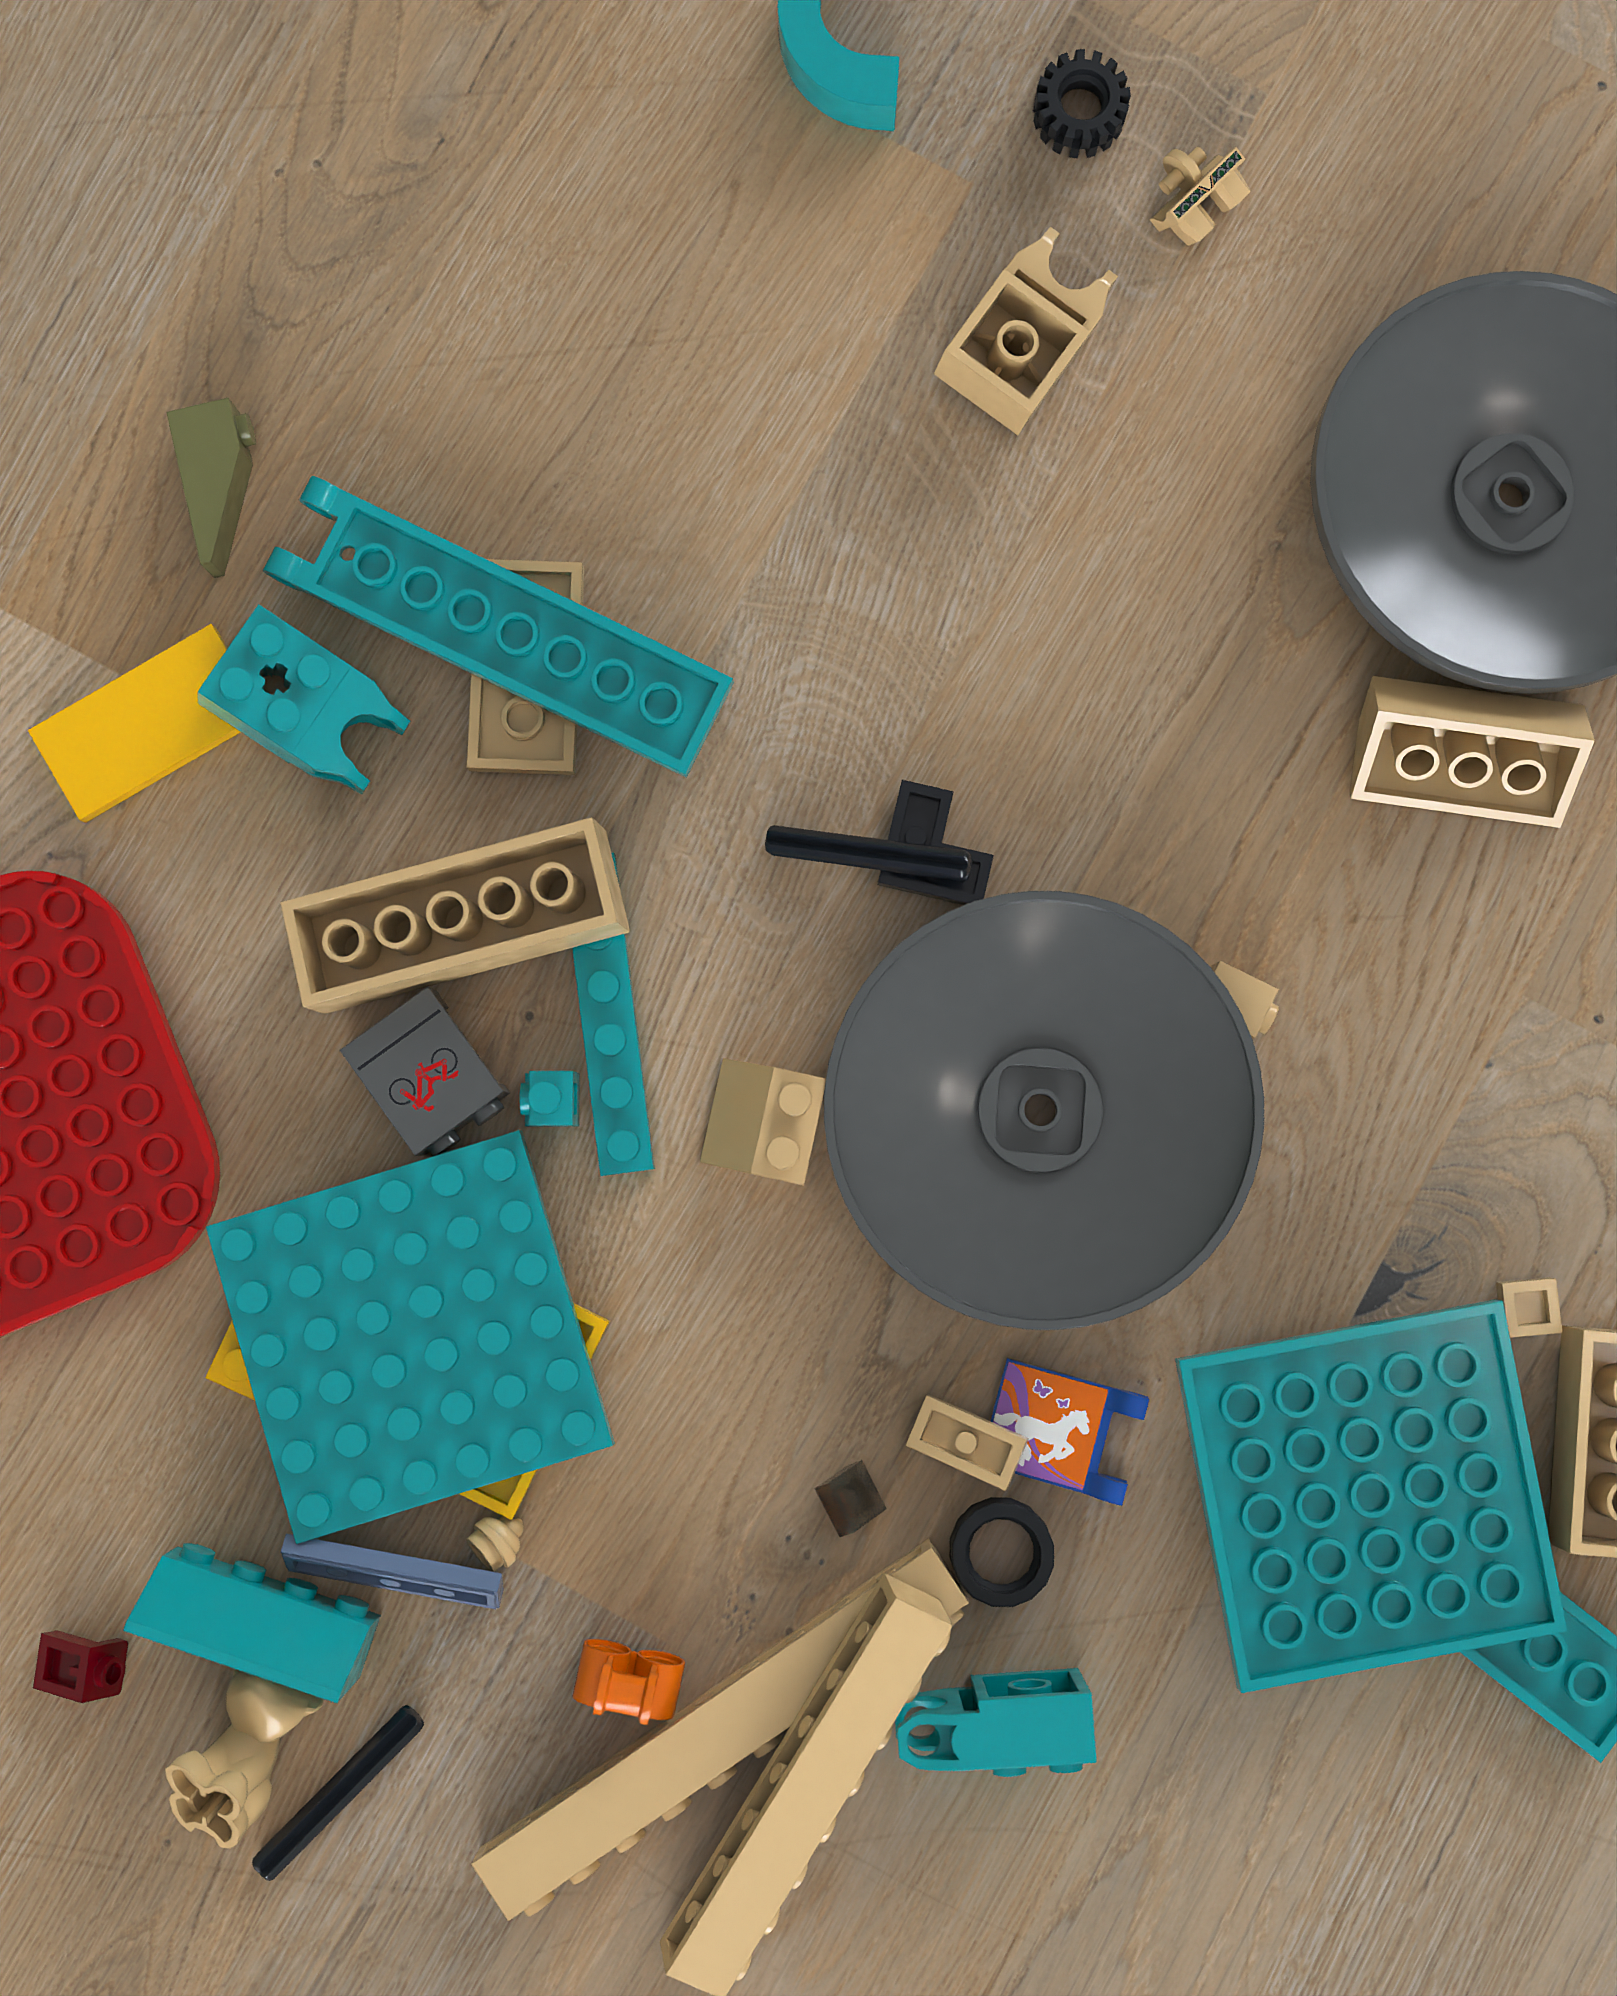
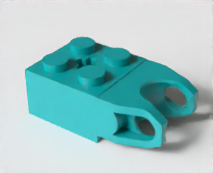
[197,604,410,794]
[895,1668,1097,1777]

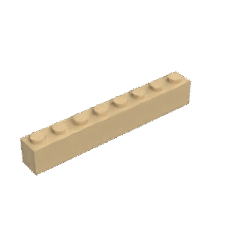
[660,1573,953,1996]

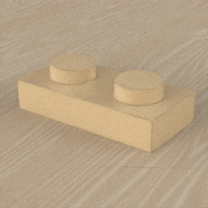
[906,1394,1029,1491]

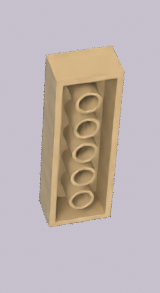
[280,817,630,1014]

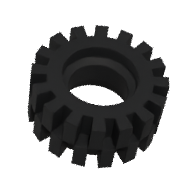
[1033,49,1131,159]

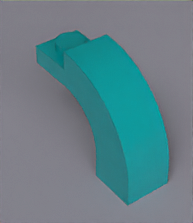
[778,0,900,131]

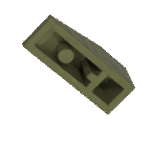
[166,398,256,578]

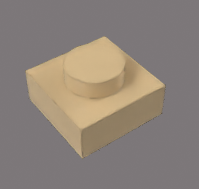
[1496,1277,1563,1338]

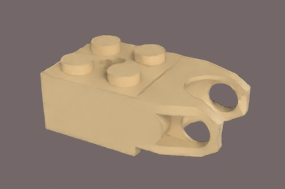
[934,227,1118,435]

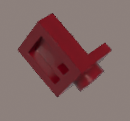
[33,1630,128,1703]

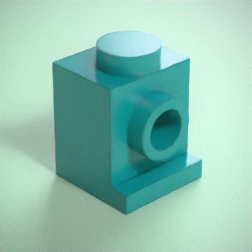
[520,1071,580,1127]

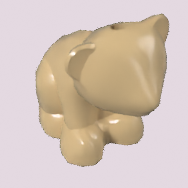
[165,1669,323,1849]

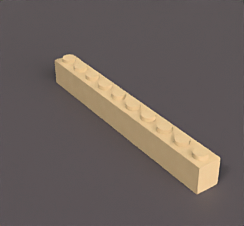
[471,1538,969,1921]

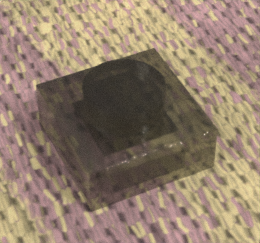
[815,1460,887,1537]

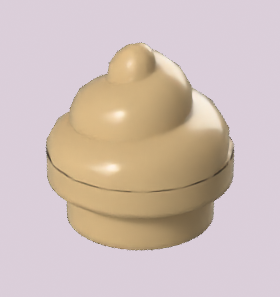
[466,1517,524,1572]

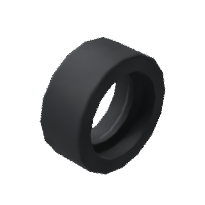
[949,1497,1054,1607]

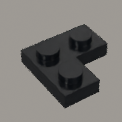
[877,780,994,905]

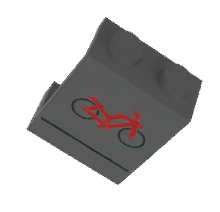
[340,987,510,1156]

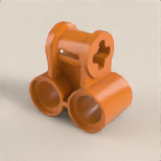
[572,1639,685,1725]

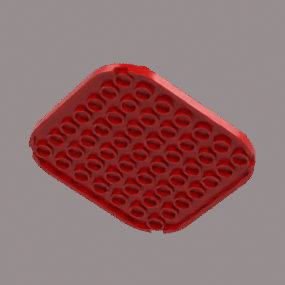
[0,871,220,1338]

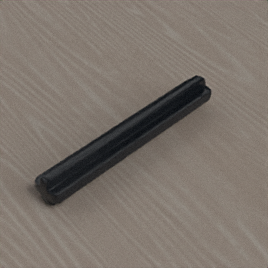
[765,825,972,881]
[252,1705,424,1881]

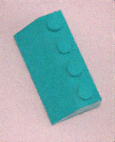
[123,1543,381,1703]

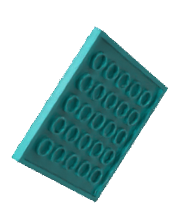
[206,1130,615,1544]
[1175,1299,1568,1693]

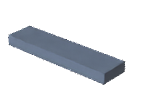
[281,1534,504,1609]

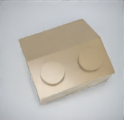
[700,1058,826,1186]

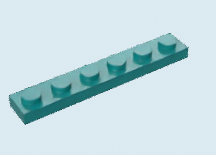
[572,853,655,1176]

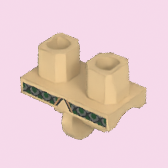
[1149,147,1251,246]

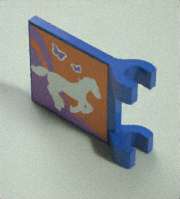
[991,1358,1149,1506]

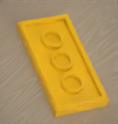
[28,624,241,823]

